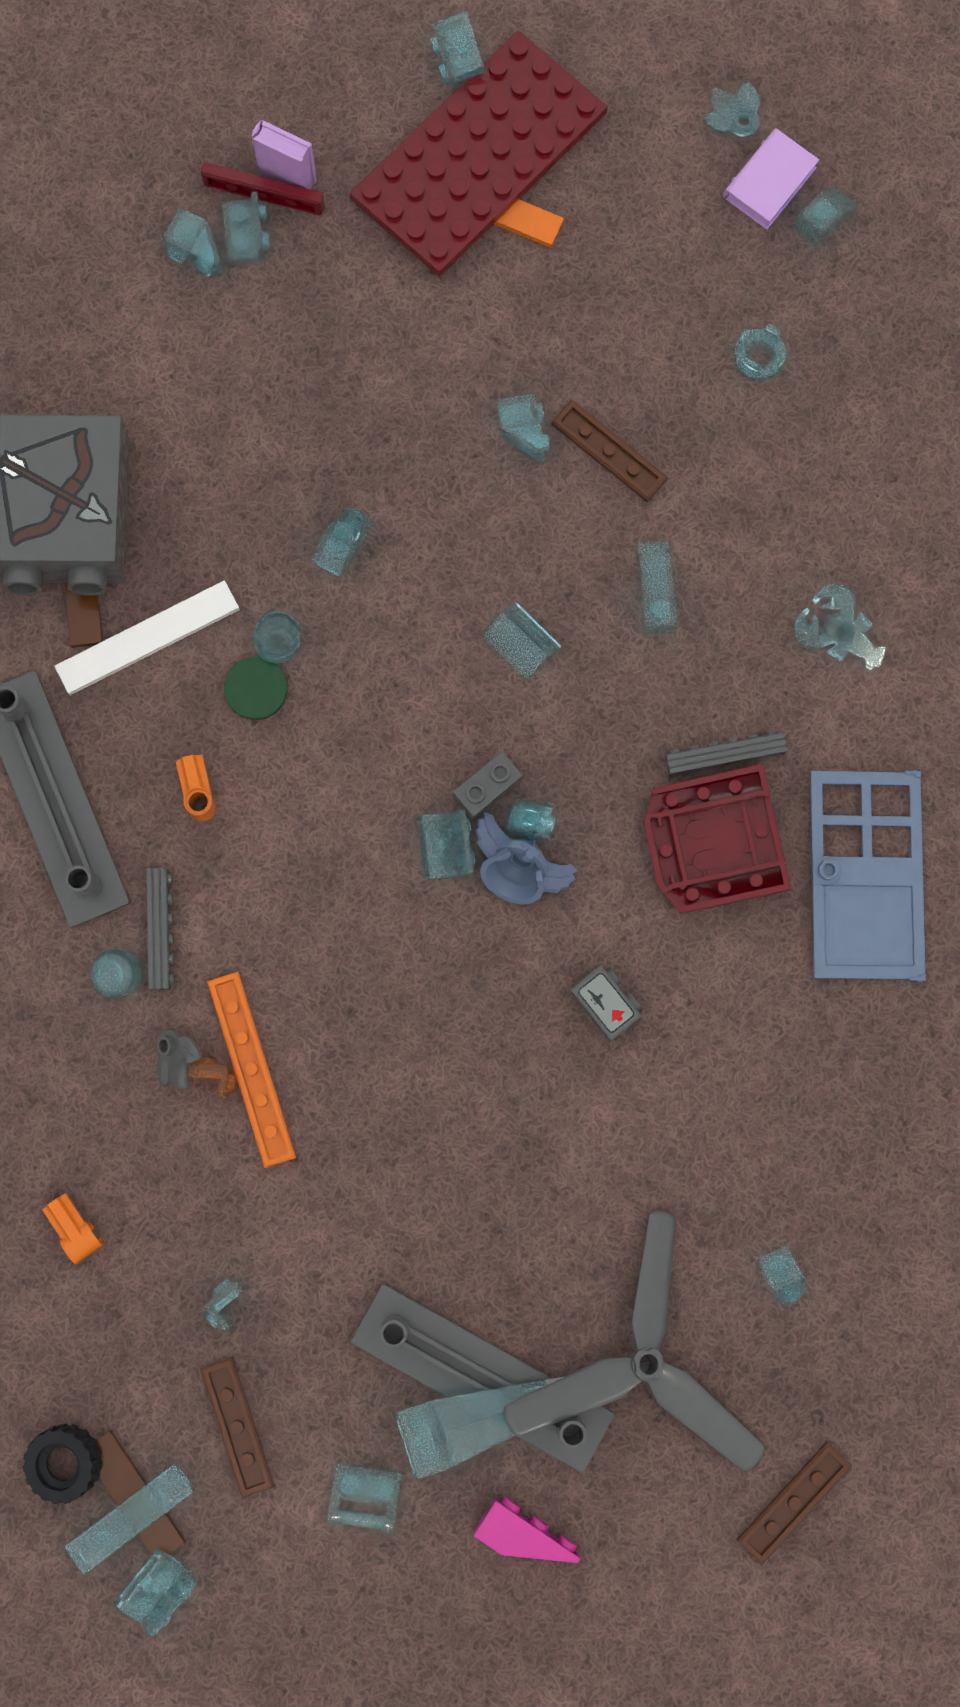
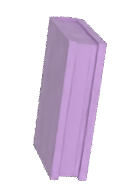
[252,120,317,189]
[723,128,819,230]

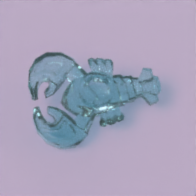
[794,583,887,670]

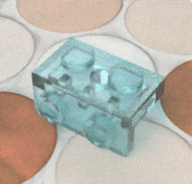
[417,810,475,880]

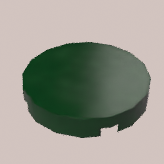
[224,656,287,720]

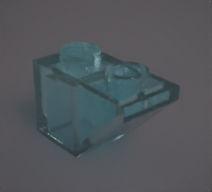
[162,207,223,277]
[497,393,550,463]
[312,507,375,577]
[505,799,557,845]

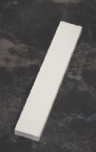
[54,580,240,695]

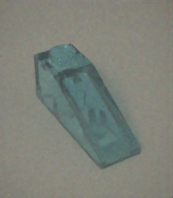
[637,541,677,635]

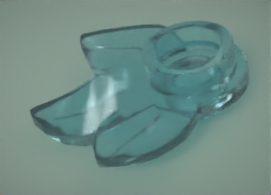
[705,81,760,137]

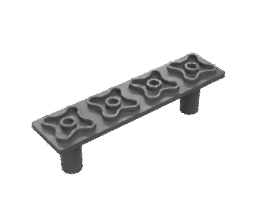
[0,671,130,928]
[351,1284,614,1473]

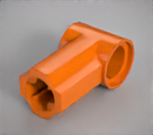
[176,754,216,821]
[42,1193,104,1264]

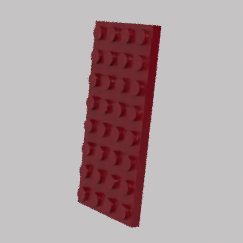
[350,30,608,277]

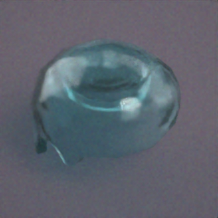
[253,610,301,664]
[91,949,144,998]

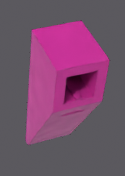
[473,1496,581,1563]

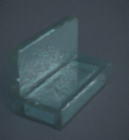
[483,603,561,680]

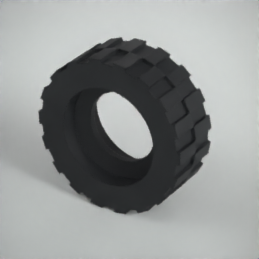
[23,1423,103,1504]

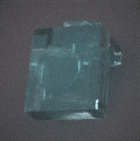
[757,1245,807,1305]
[204,1278,246,1332]

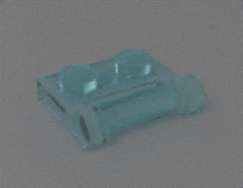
[327,1462,402,1535]

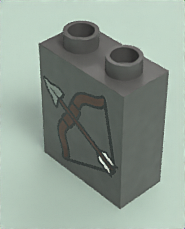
[0,415,130,595]

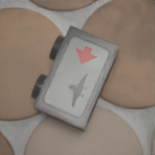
[569,965,642,1042]

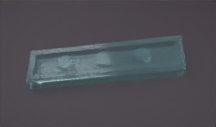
[65,1463,195,1575]

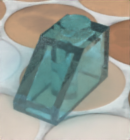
[794,186,859,248]

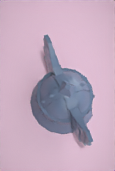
[475,812,578,905]

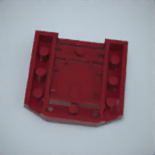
[644,764,792,914]

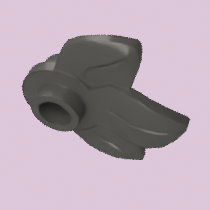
[157,1029,202,1089]

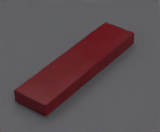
[201,162,325,216]

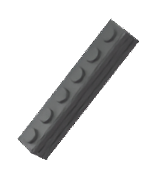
[665,730,788,776]
[146,868,175,991]

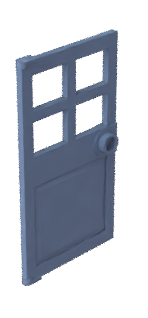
[810,770,926,983]

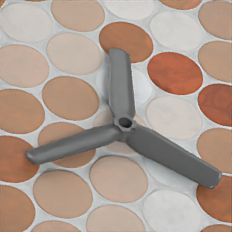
[504,1210,766,1472]

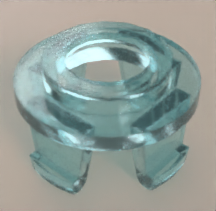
[734,324,787,379]

